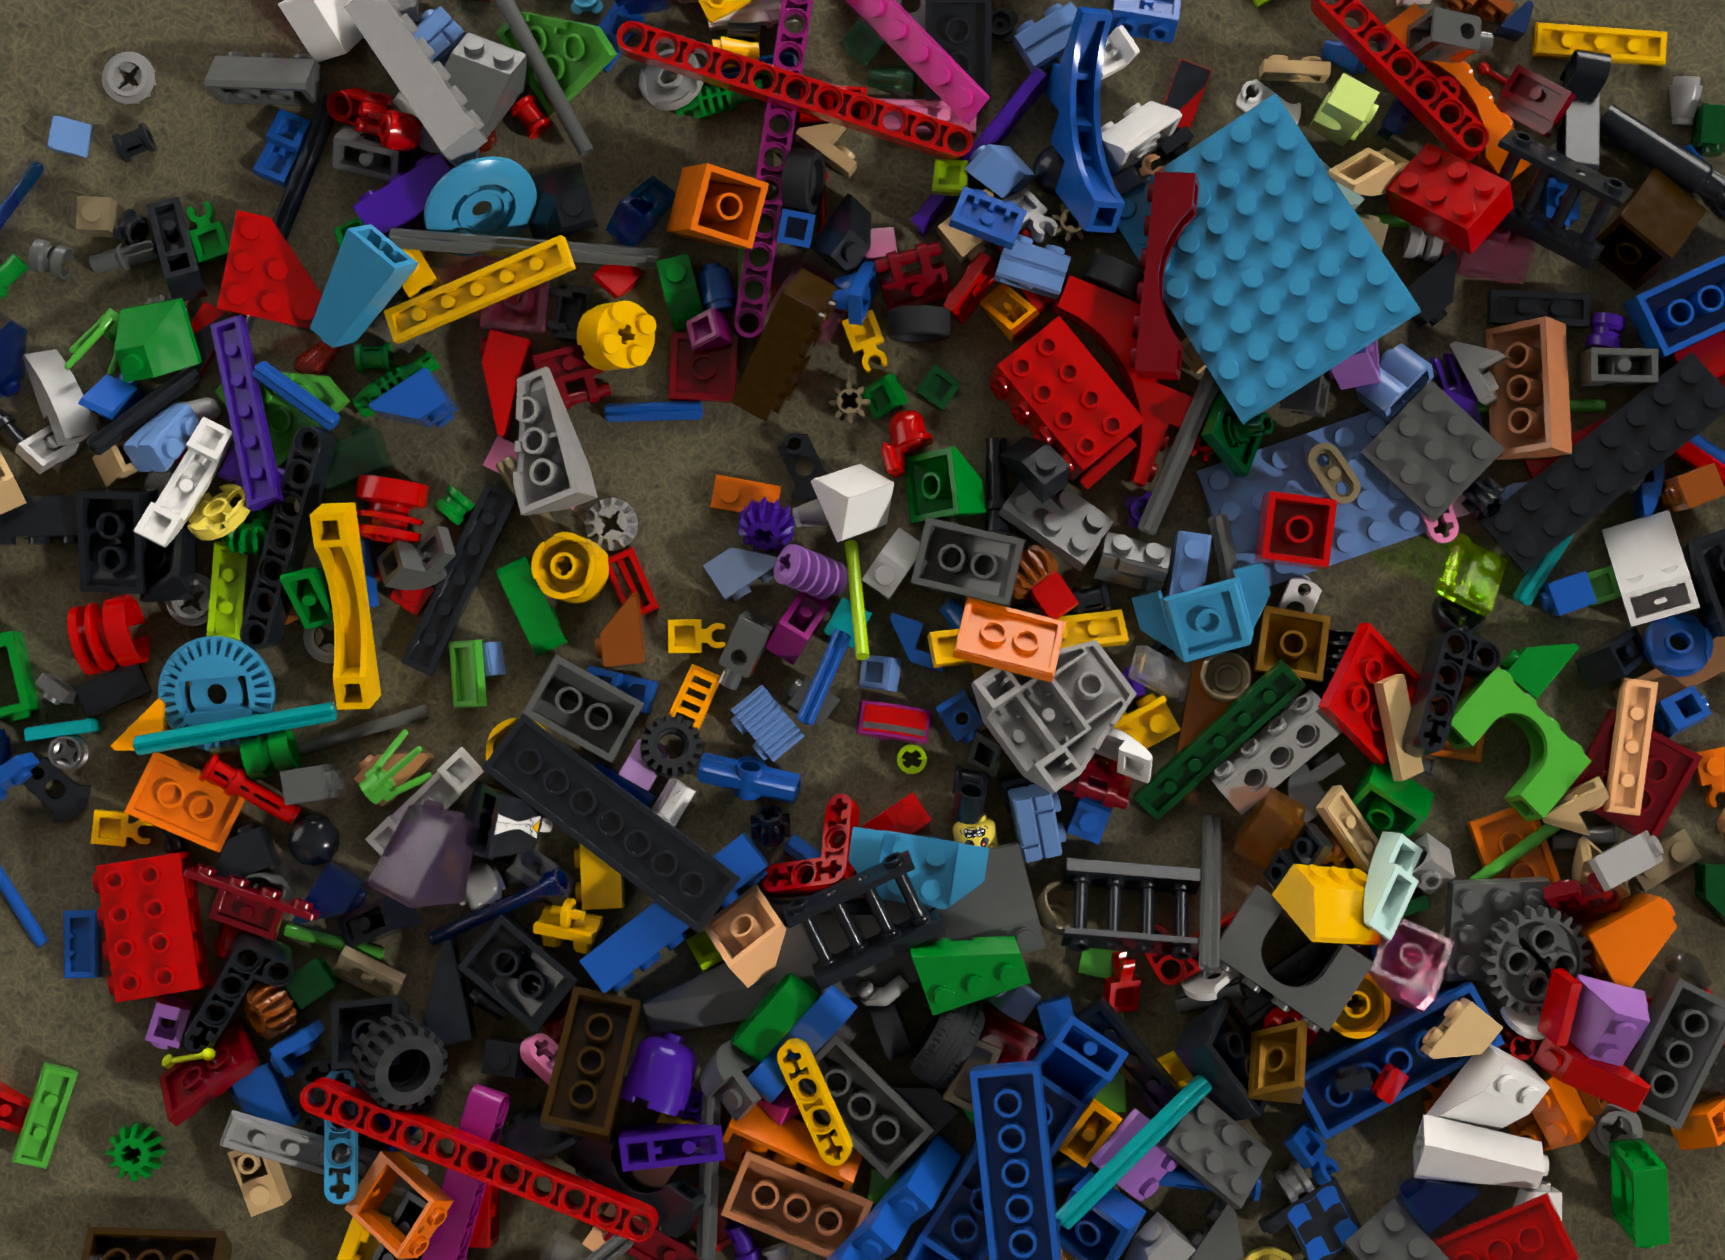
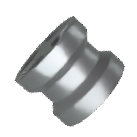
[1273,1160,1315,1203]

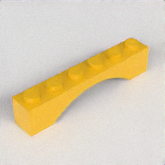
[310,502,381,710]

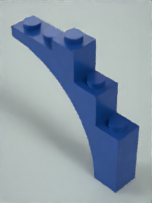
[1045,6,1125,233]
[826,1134,961,1260]

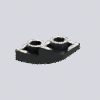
[1263,823,1334,889]

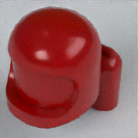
[355,102,423,152]
[880,410,934,478]

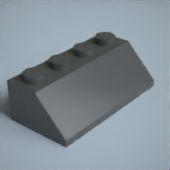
[1623,972,1725,1131]
[796,1034,934,1179]

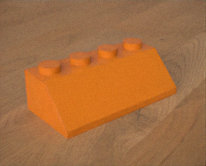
[720,1103,863,1191]

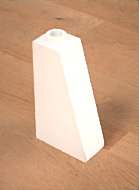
[1413,1115,1549,1189]

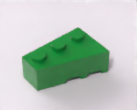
[910,936,1031,1016]

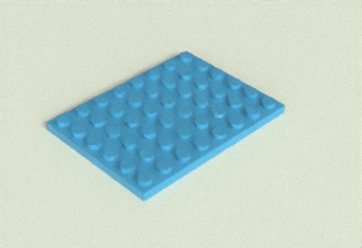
[1118,93,1421,424]

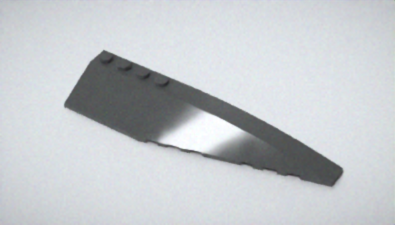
[643,841,1046,1034]

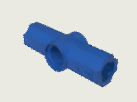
[697,752,802,804]

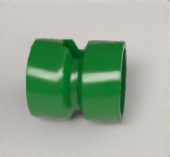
[240,729,301,781]

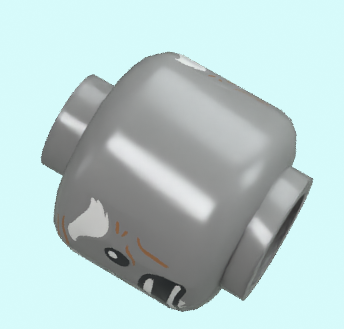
[452,862,506,911]

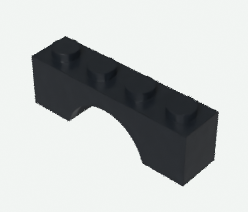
[566,1131,707,1239]

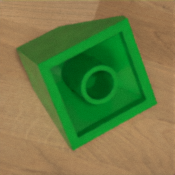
[114,298,202,383]
[904,447,986,523]

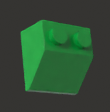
[1349,763,1434,840]

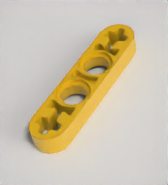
[777,1038,853,1166]

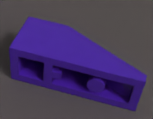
[619,1123,725,1172]

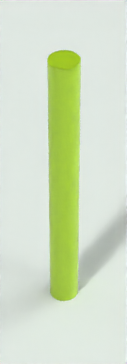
[845,540,870,660]

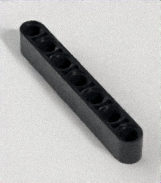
[240,426,336,650]

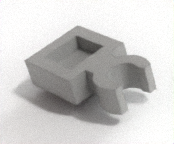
[1001,188,1058,244]

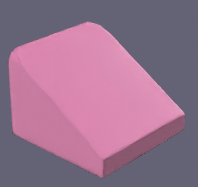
[864,227,897,262]

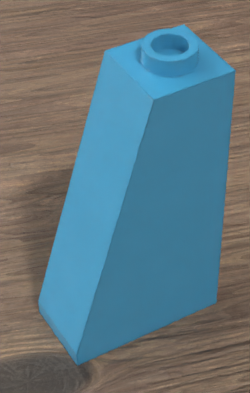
[310,224,418,348]

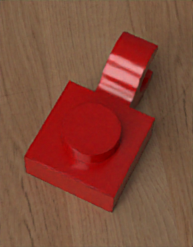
[374,568,436,616]
[1103,951,1141,1013]

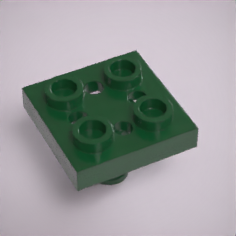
[1201,387,1274,478]

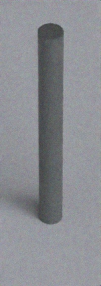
[296,704,429,756]

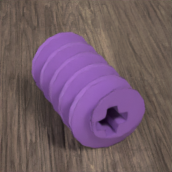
[774,544,848,600]

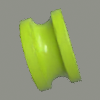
[897,744,927,774]

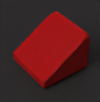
[592,264,643,300]
[1030,571,1079,620]
[1370,1063,1409,1104]

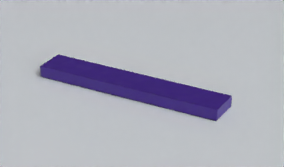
[911,68,1048,237]
[210,314,284,512]

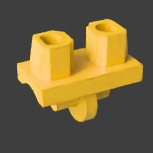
[533,898,603,954]

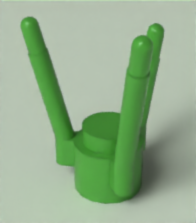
[64,308,120,377]
[359,729,433,805]

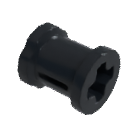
[112,123,157,163]

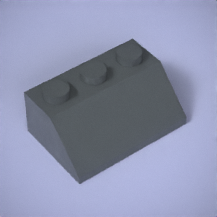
[204,52,322,107]
[522,654,645,763]

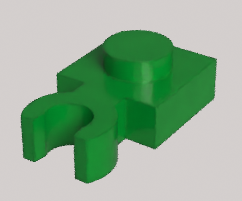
[187,201,230,265]

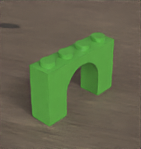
[1447,667,1591,821]

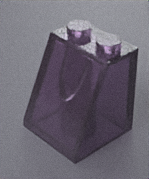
[368,800,475,908]

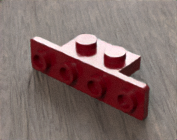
[183,864,321,940]

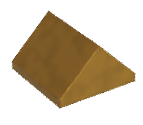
[1253,605,1331,683]
[1248,1020,1307,1104]

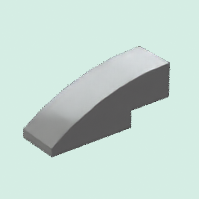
[22,349,98,446]

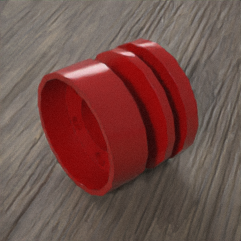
[355,475,429,544]
[67,594,151,675]

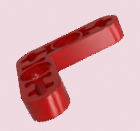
[762,794,860,895]

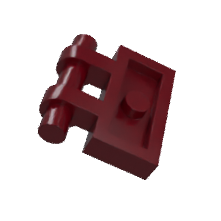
[874,241,951,311]
[531,344,611,410]
[1061,754,1133,810]
[1543,873,1622,924]

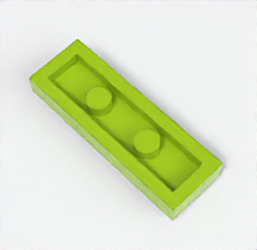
[206,541,250,642]

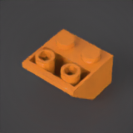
[1508,1070,1596,1152]

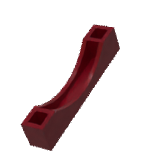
[1130,172,1200,380]

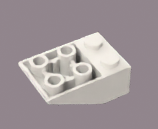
[1602,510,1700,627]

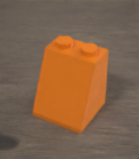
[666,163,769,249]
[1579,892,1677,988]

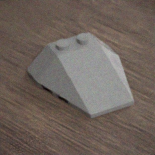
[971,640,1137,794]

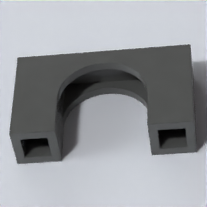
[1219,885,1374,1033]

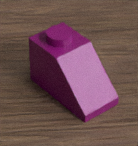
[765,591,833,665]

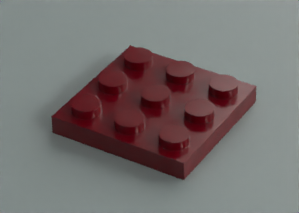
[1567,708,1703,839]

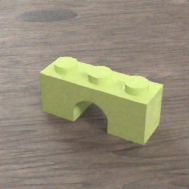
[1308,73,1380,147]

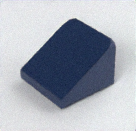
[1493,0,1534,42]

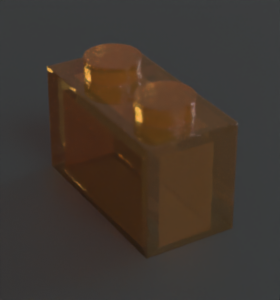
[1233,787,1307,869]

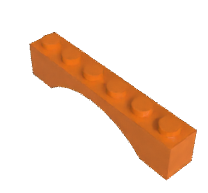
[1385,3,1532,181]

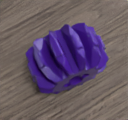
[738,496,795,554]

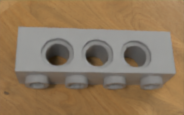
[1208,689,1342,815]

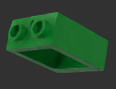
[0,631,41,722]
[1609,1138,1670,1249]

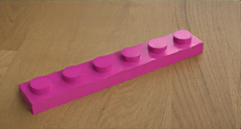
[846,0,990,123]

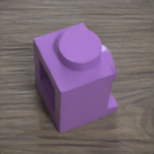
[145,994,193,1049]

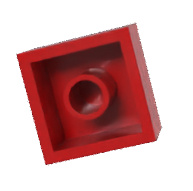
[1254,491,1338,570]

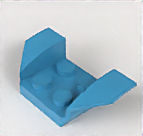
[1131,562,1271,662]
[848,826,989,909]

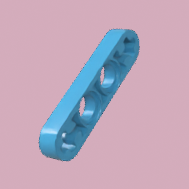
[324,1070,359,1205]

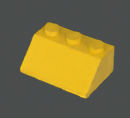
[1272,864,1380,945]

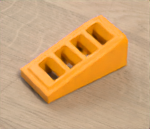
[669,664,721,730]

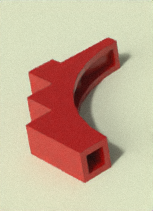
[1052,275,1193,487]

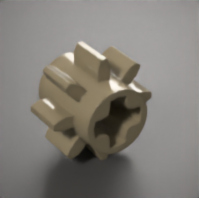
[1052,203,1084,245]
[829,381,870,425]

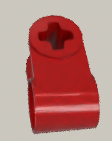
[327,87,394,126]

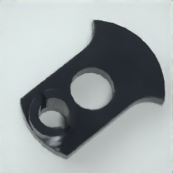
[778,433,830,500]
[23,757,91,822]

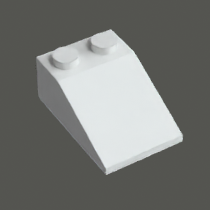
[1101,101,1182,174]
[1426,1044,1550,1131]

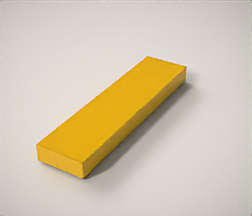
[1532,22,1667,67]

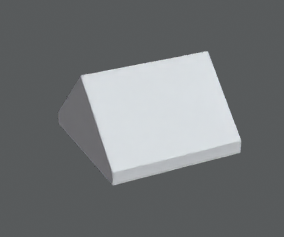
[278,0,364,62]
[811,464,894,543]

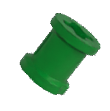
[354,342,394,373]

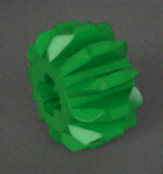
[220,507,272,557]
[105,1122,167,1182]

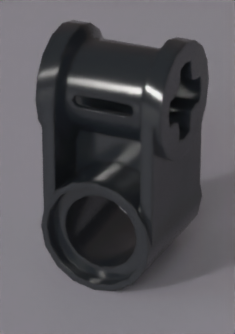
[952,764,989,824]

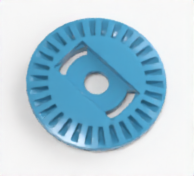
[424,156,537,257]
[158,636,276,752]

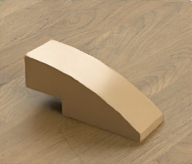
[1327,147,1410,196]

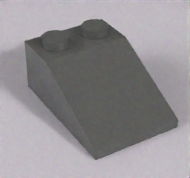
[421,32,529,138]
[911,517,1025,606]

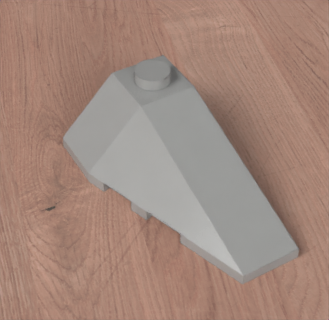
[513,366,598,516]

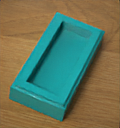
[24,718,102,741]

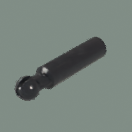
[1599,103,1725,213]

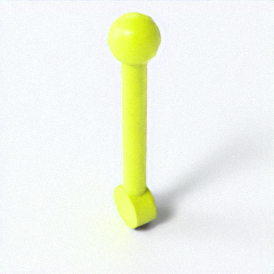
[162,1048,215,1069]

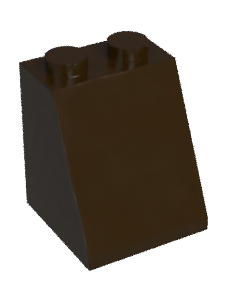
[1595,168,1707,291]

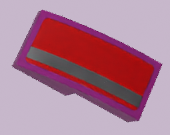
[856,700,931,745]

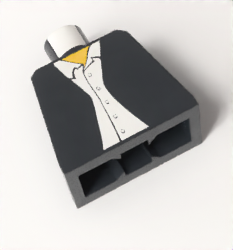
[470,785,553,858]

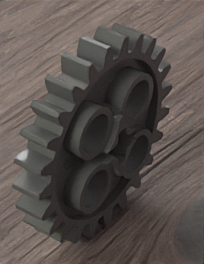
[1480,904,1592,1016]

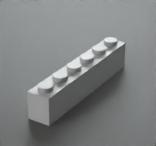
[344,0,488,165]

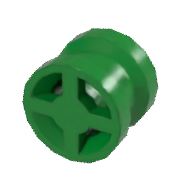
[433,484,476,526]

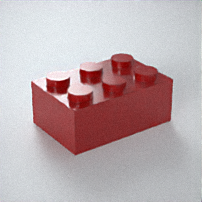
[1386,143,1514,254]

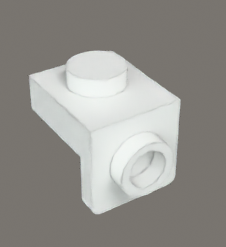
[1101,25,1140,80]

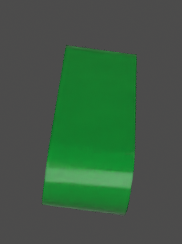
[496,556,568,656]
[731,972,818,1063]

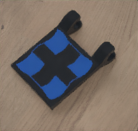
[1258,1177,1361,1260]

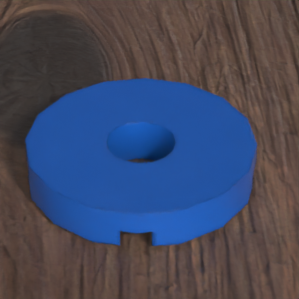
[1642,612,1714,677]

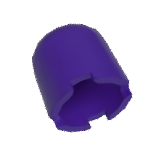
[620,1031,698,1117]

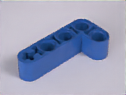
[747,985,858,1104]

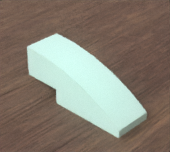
[1363,831,1423,941]

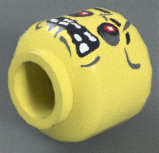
[953,813,999,849]

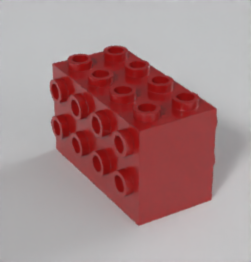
[988,316,1145,481]
[92,850,210,1003]

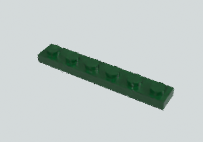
[1133,659,1306,821]

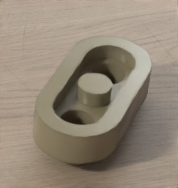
[1305,443,1361,505]

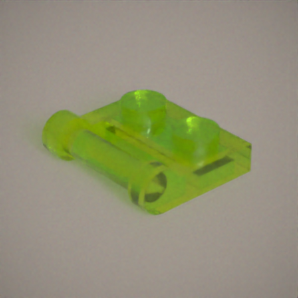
[1434,533,1508,617]

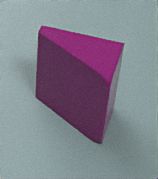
[685,307,732,351]

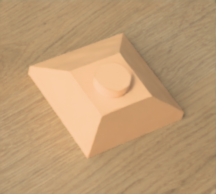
[704,884,787,988]

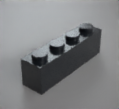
[0,495,78,546]

